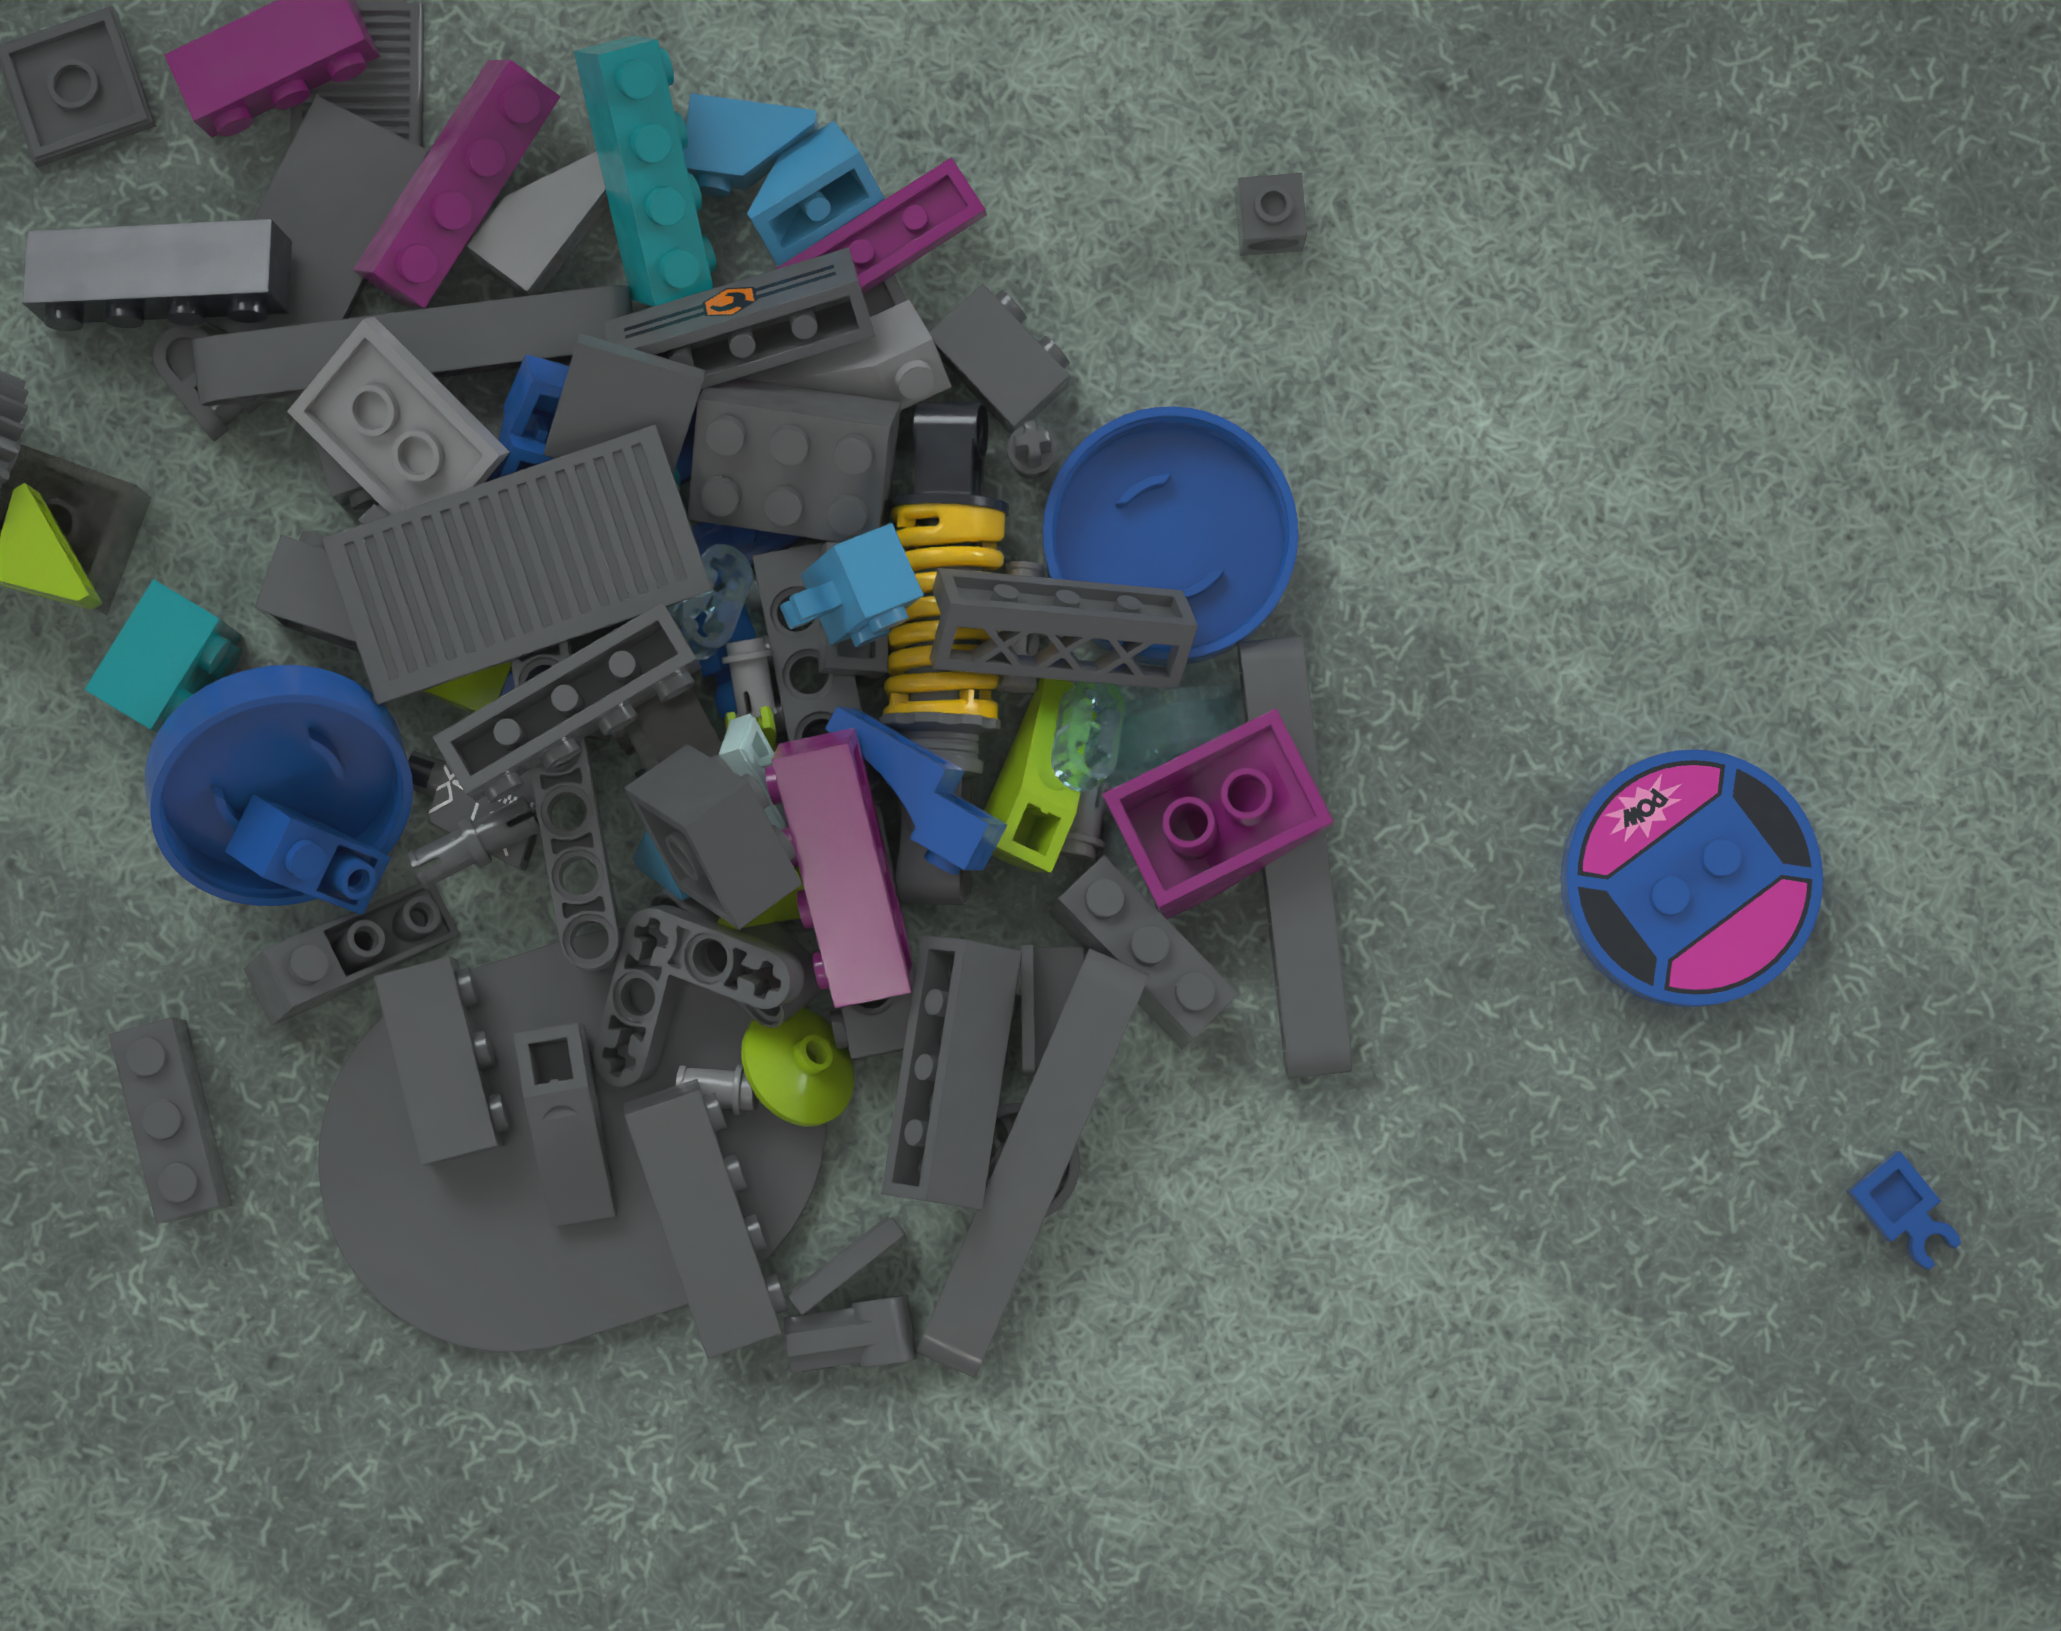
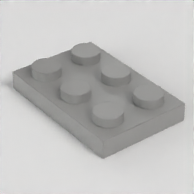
[287,317,510,515]

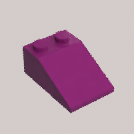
[1102,708,1334,919]

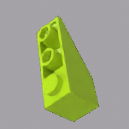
[984,678,1101,873]

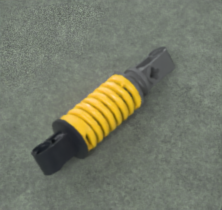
[879,402,1009,905]

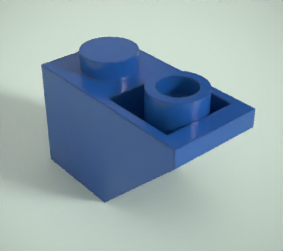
[225,794,391,915]

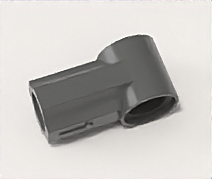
[783,1295,917,1372]

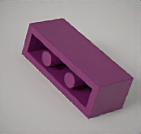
[164,0,380,138]

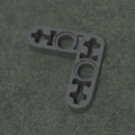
[593,904,804,1087]

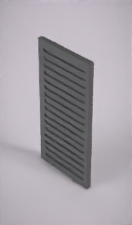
[321,425,714,706]

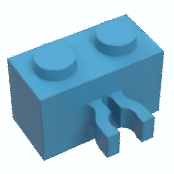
[780,523,924,648]

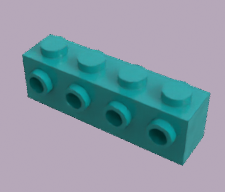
[574,36,716,307]

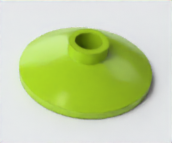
[741,1008,855,1127]

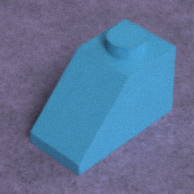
[683,93,819,197]
[747,120,885,266]

